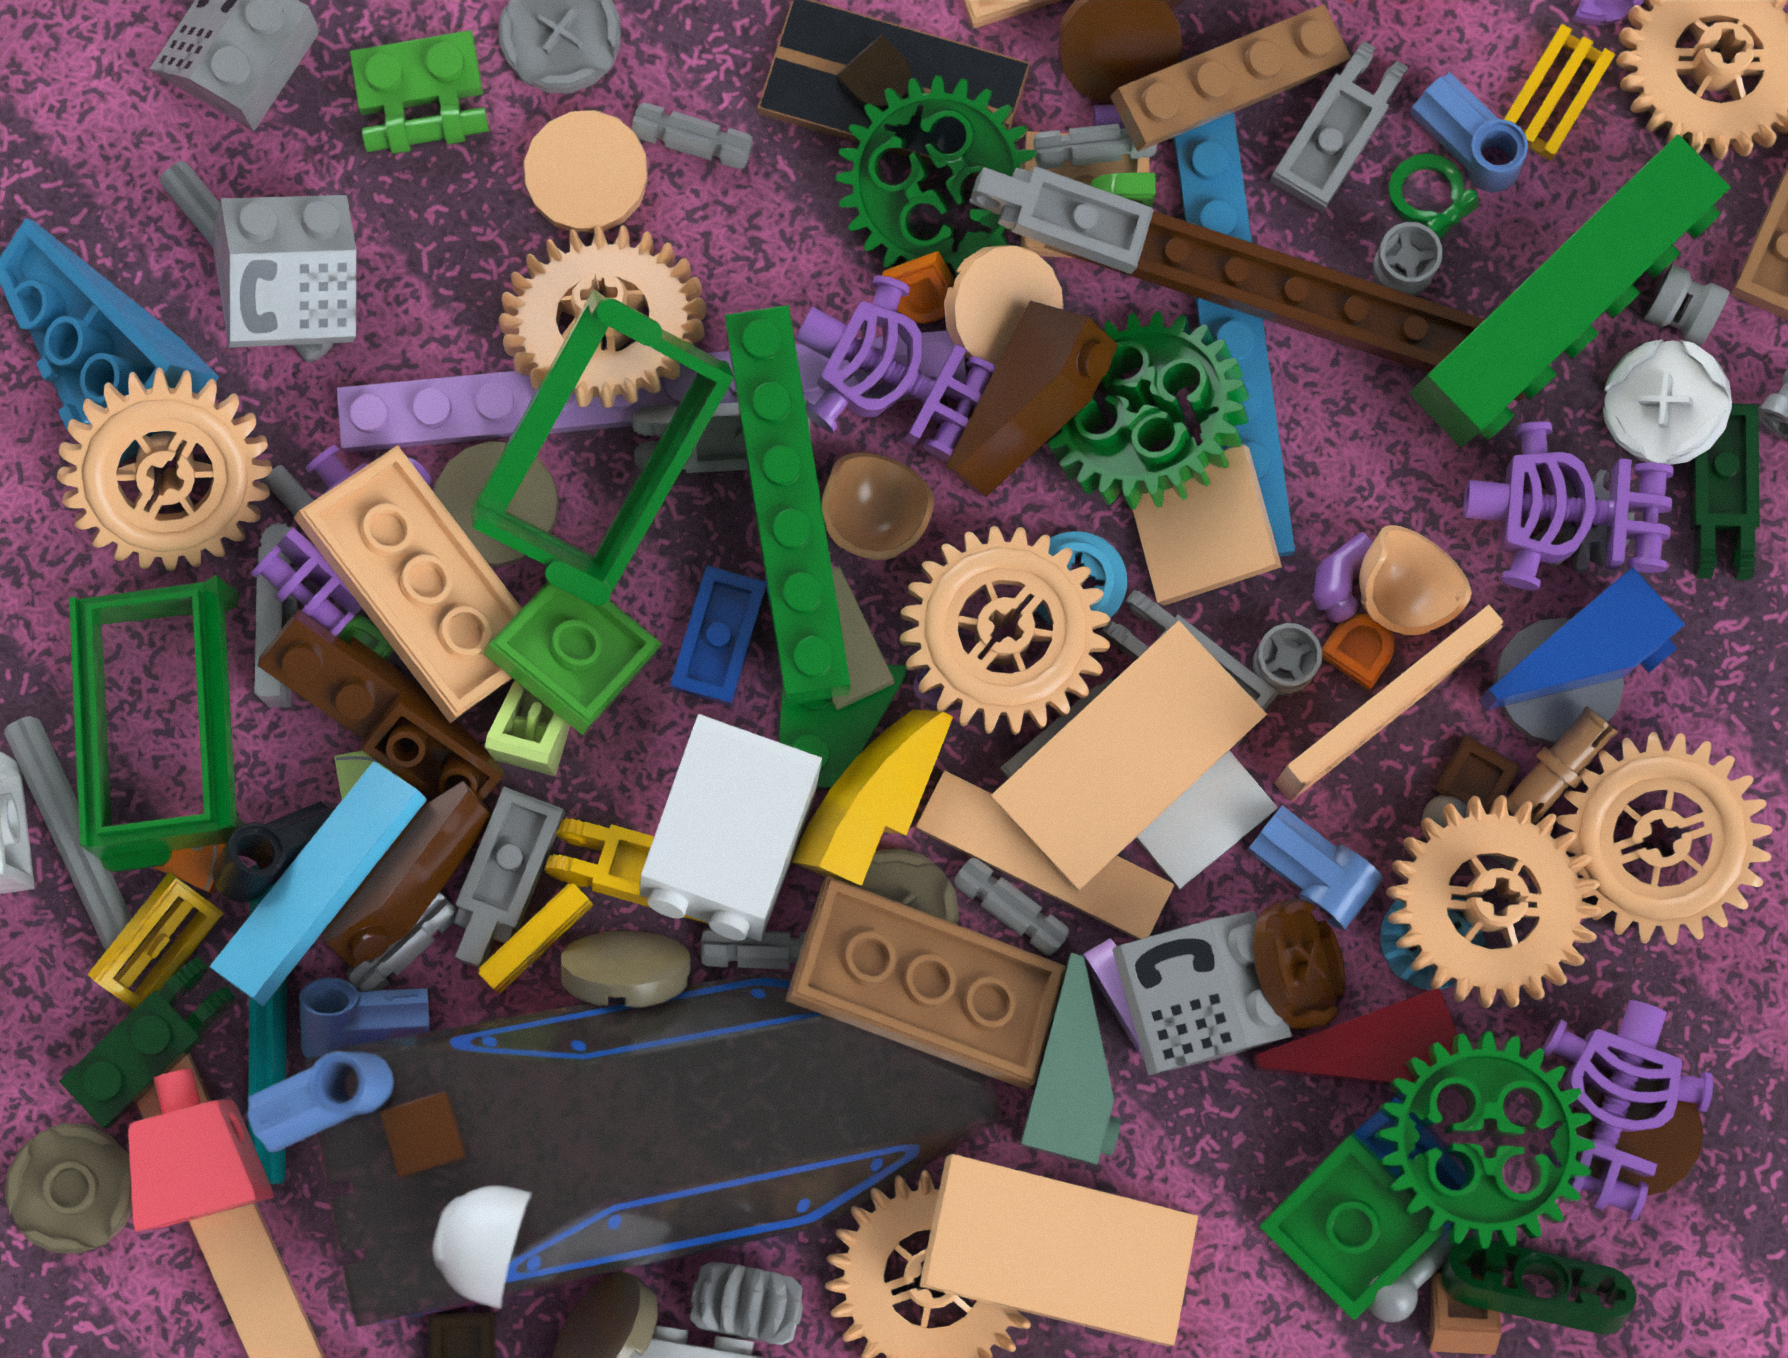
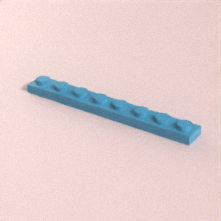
[1173,112,1295,557]

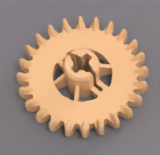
[1616,0,1788,160]
[499,224,707,408]
[57,367,272,571]
[899,526,1110,735]
[1556,732,1773,945]
[1386,795,1602,1009]
[825,1170,1031,1358]

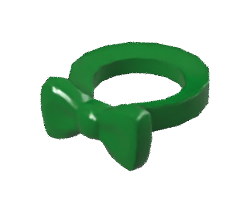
[1389,153,1479,240]

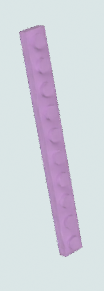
[337,331,966,453]

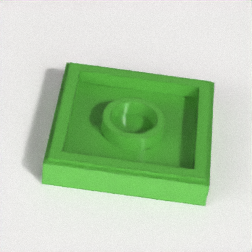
[483,582,662,735]

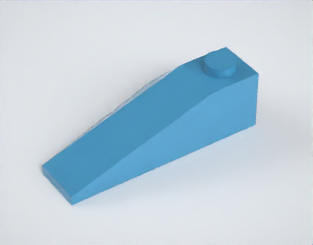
[0,218,219,463]

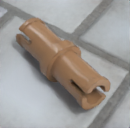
[1507,705,1618,825]

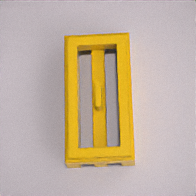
[1504,24,1615,161]
[87,872,224,1009]
[478,883,594,994]

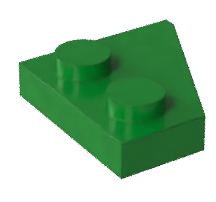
[779,664,906,790]

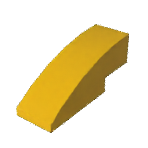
[791,709,953,886]

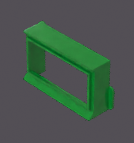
[471,289,734,606]
[69,575,246,872]

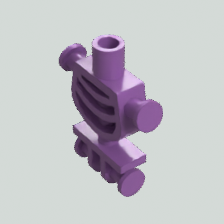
[795,275,996,463]
[1463,422,1674,590]
[250,445,432,636]
[1541,1000,1713,1221]

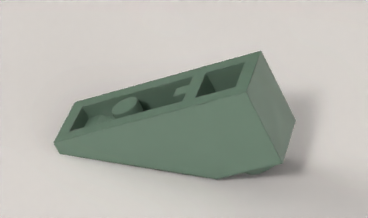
[1019,953,1122,1167]

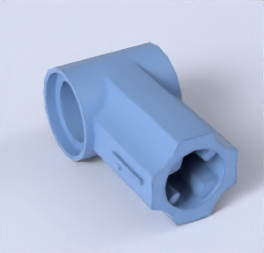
[1410,72,1528,193]
[1247,805,1384,930]
[299,977,430,1063]
[247,1052,394,1152]

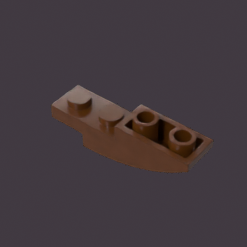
[257,609,504,801]

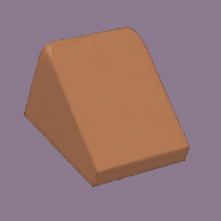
[1430,1273,1502,1355]

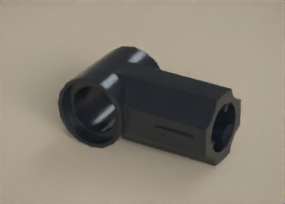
[212,801,335,903]

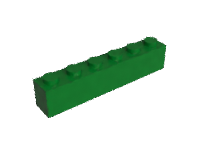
[1408,134,1731,448]
[725,305,851,706]

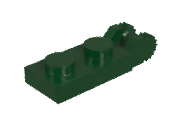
[1690,403,1760,580]
[59,957,236,1129]

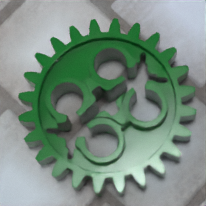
[836,75,1037,276]
[1048,311,1249,509]
[1375,1031,1595,1250]

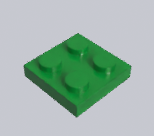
[1259,1131,1448,1321]

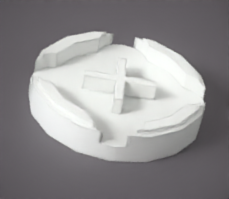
[1603,339,1732,465]

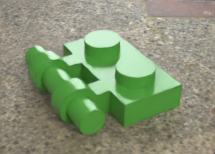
[350,30,489,154]

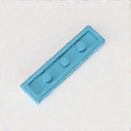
[210,761,427,1007]

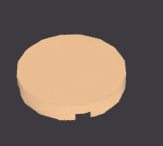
[524,110,648,234]
[944,245,1063,367]

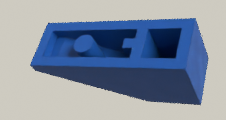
[1478,567,1685,710]

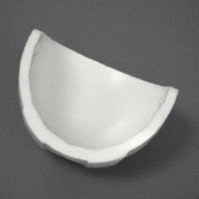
[432,1186,532,1309]

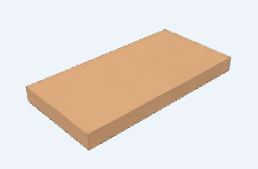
[294,445,522,723]
[1274,605,1504,801]
[990,620,1267,891]
[920,1154,1198,1346]

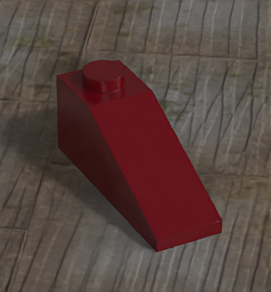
[1250,988,1458,1086]

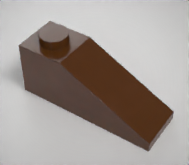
[946,301,1118,497]
[321,781,492,968]

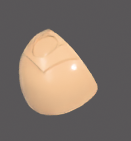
[1359,525,1472,635]

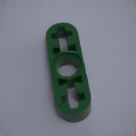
[1441,1237,1637,1334]

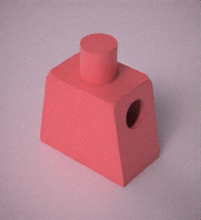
[128,1068,274,1232]

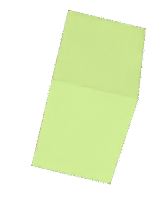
[485,680,570,777]

